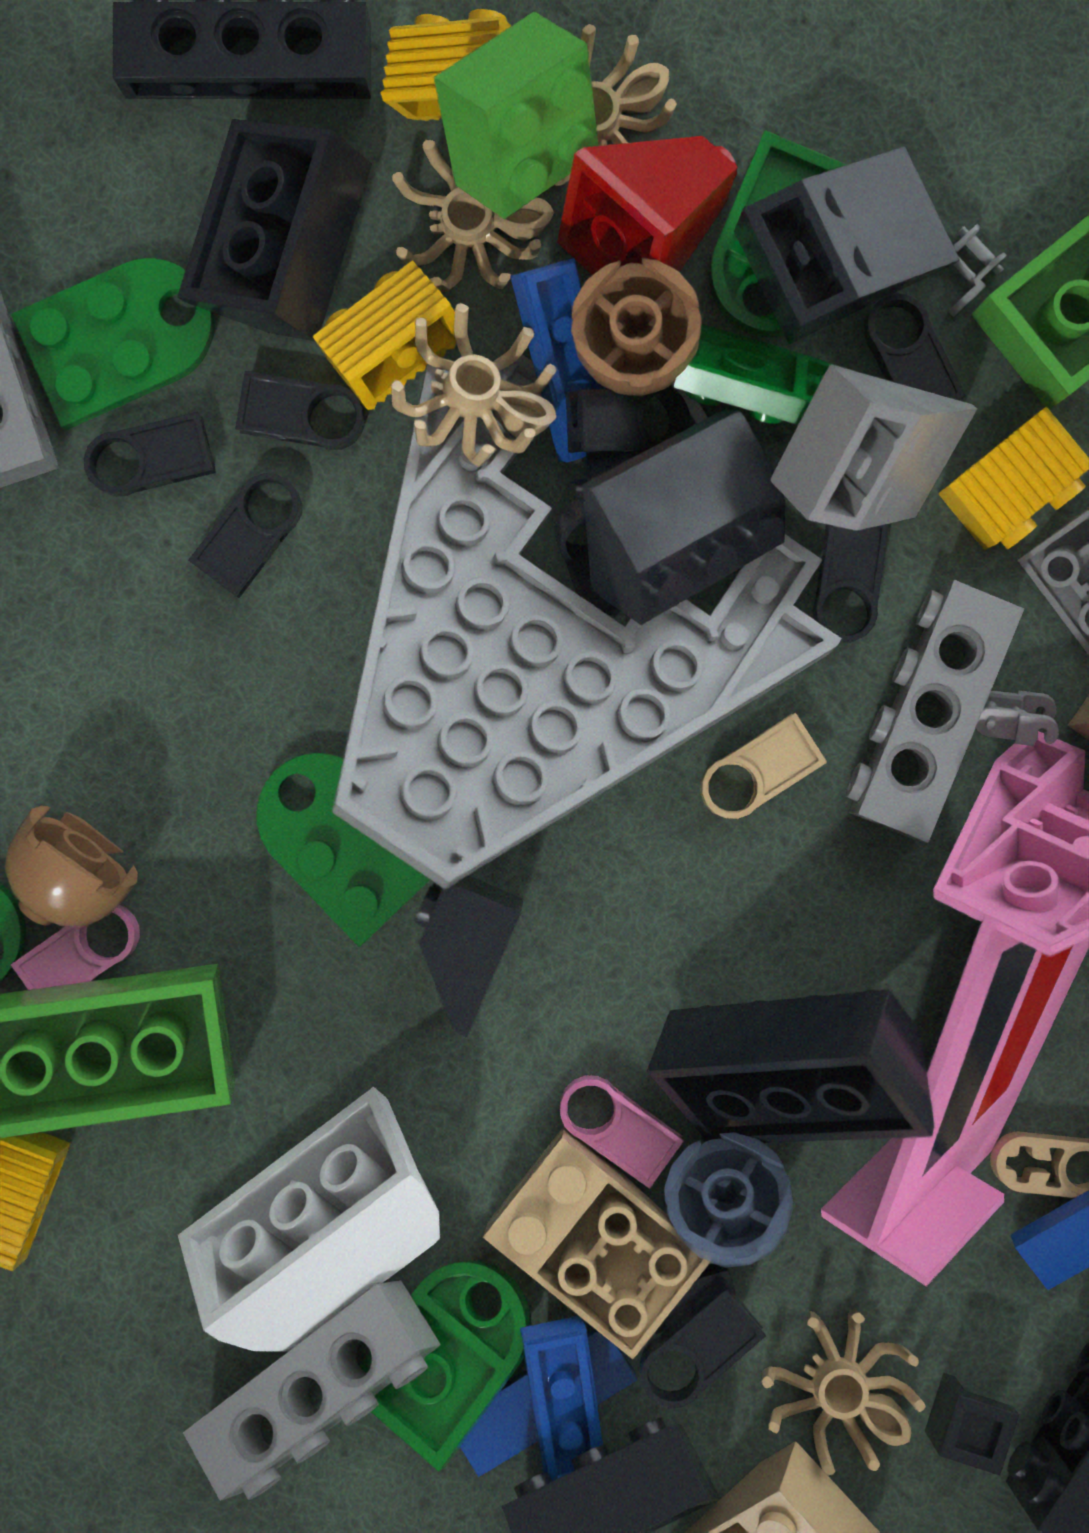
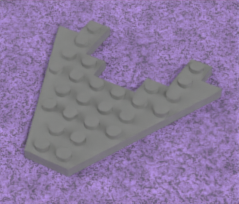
[332,355,842,889]

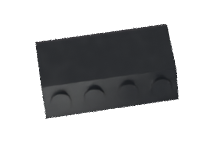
[647,989,935,1143]

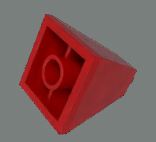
[557,136,738,275]

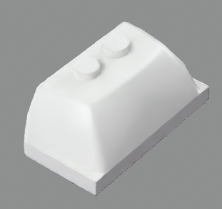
[178,1087,440,1352]

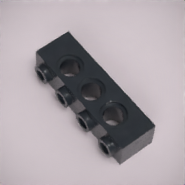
[113,0,371,99]

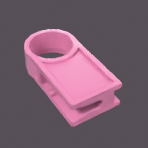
[11,905,140,990]
[560,1075,684,1189]

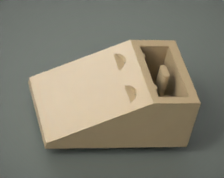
[483,1127,711,1359]
[685,1441,880,1533]

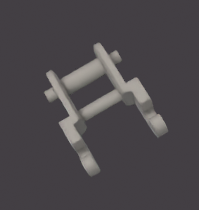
[948,224,1007,317]
[976,690,1059,746]

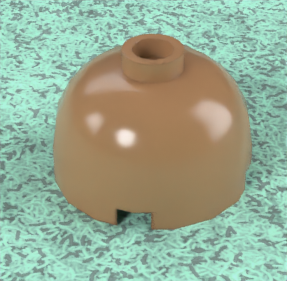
[571,259,702,396]
[5,806,138,927]

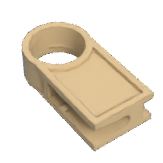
[700,713,827,819]

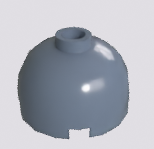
[664,1132,794,1267]

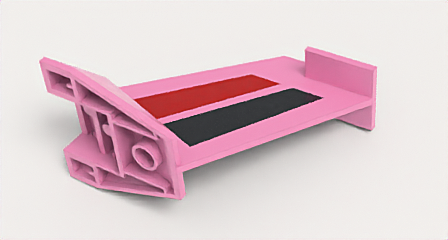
[821,731,1089,1286]

